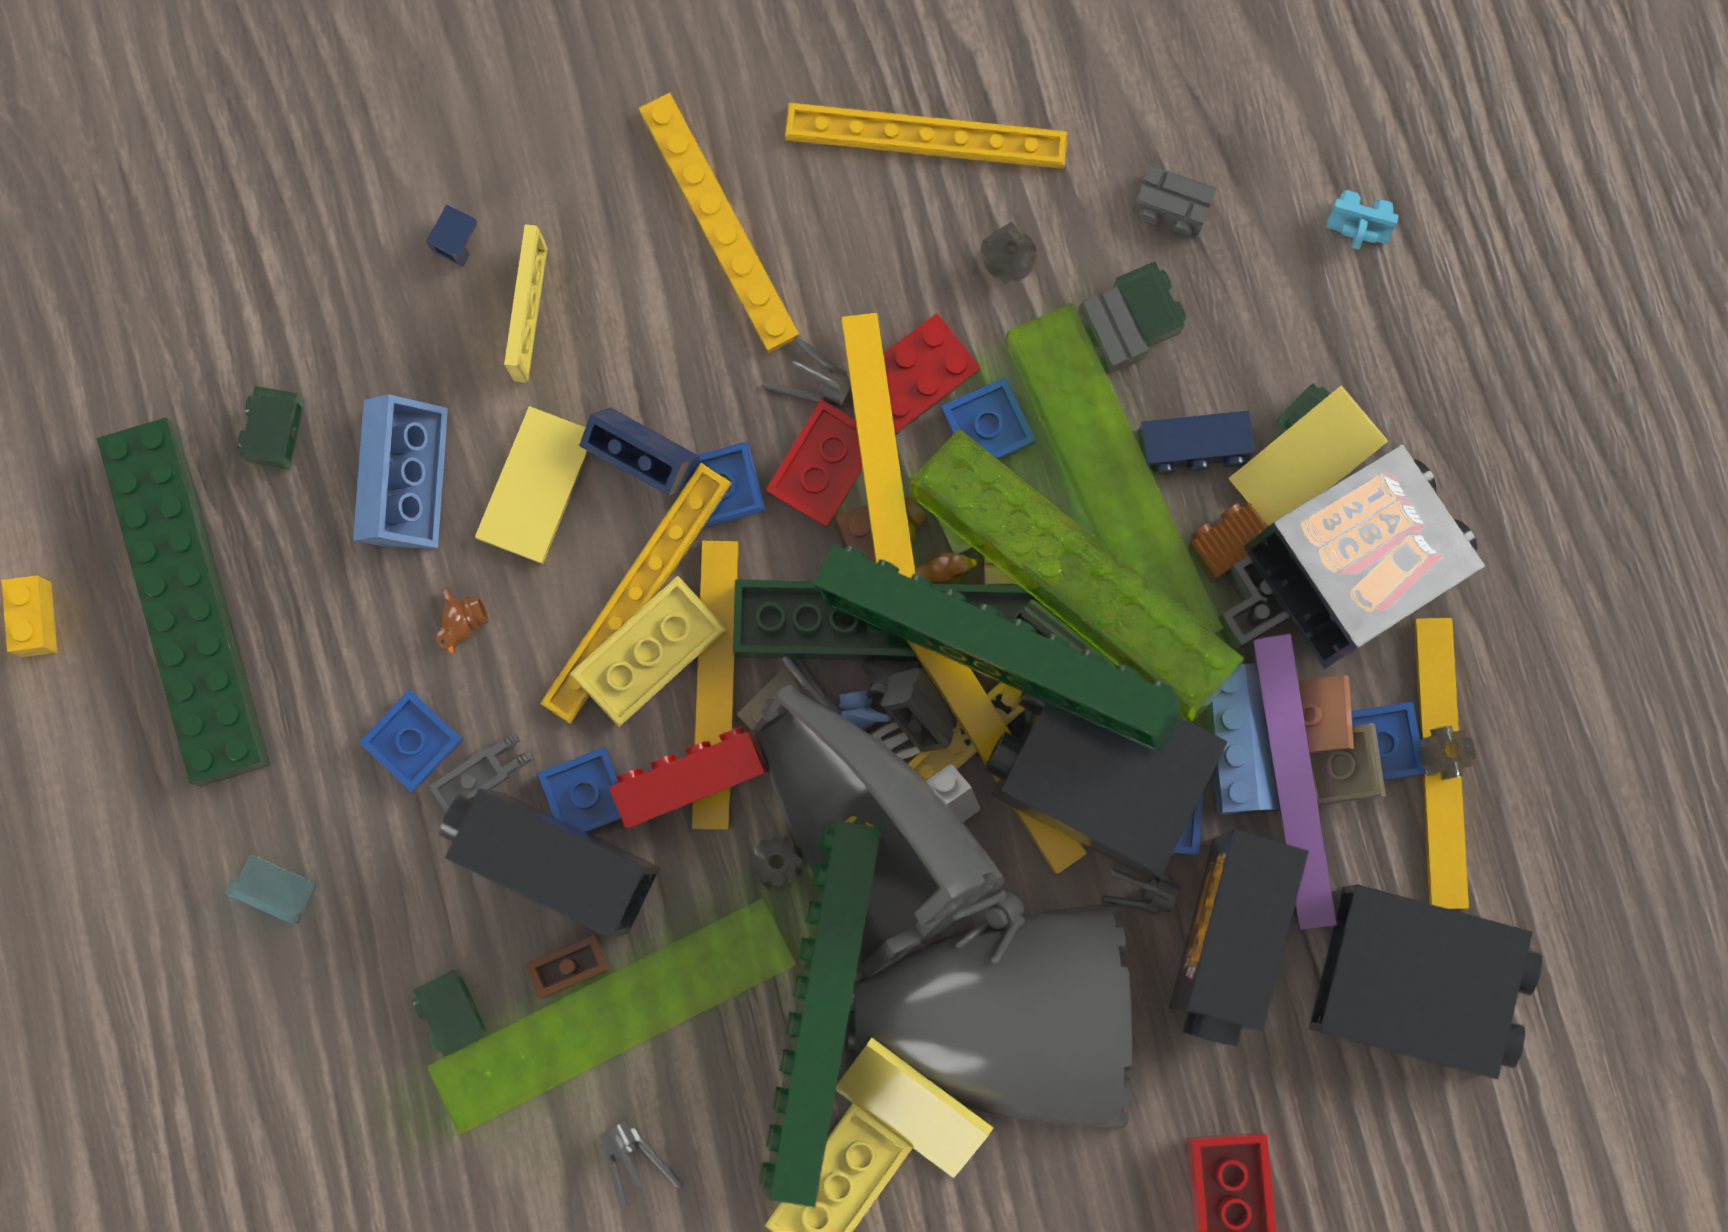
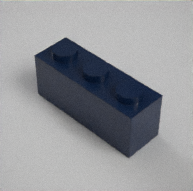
[579,407,700,496]
[1138,410,1255,475]

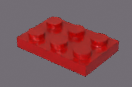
[883,313,981,435]
[765,400,863,529]

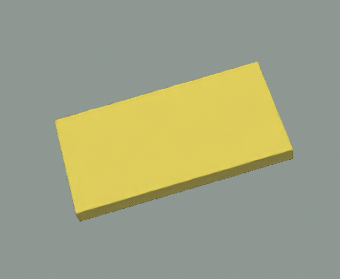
[504,224,548,383]
[1228,385,1388,526]
[475,406,589,565]
[570,576,727,727]
[836,1038,993,1178]
[765,1103,913,1232]

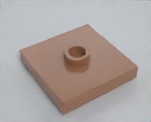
[1298,675,1354,754]

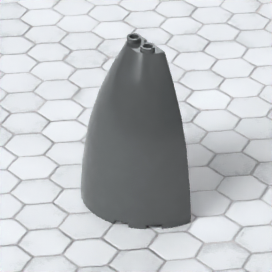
[754,685,1005,979]
[848,904,1132,1128]

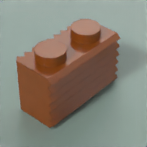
[1187,503,1267,582]

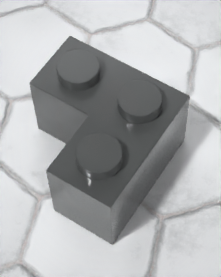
[1214,556,1291,653]

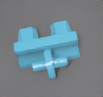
[1326,190,1399,250]

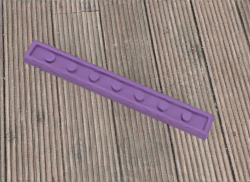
[1253,634,1337,930]

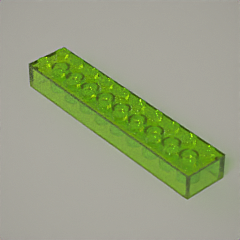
[1005,303,1223,663]
[910,429,1244,723]
[427,898,797,1135]

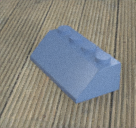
[353,394,448,549]
[1203,664,1280,815]

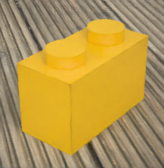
[1,575,58,657]

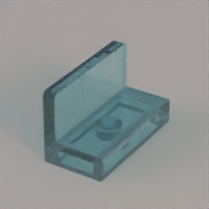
[224,855,316,924]

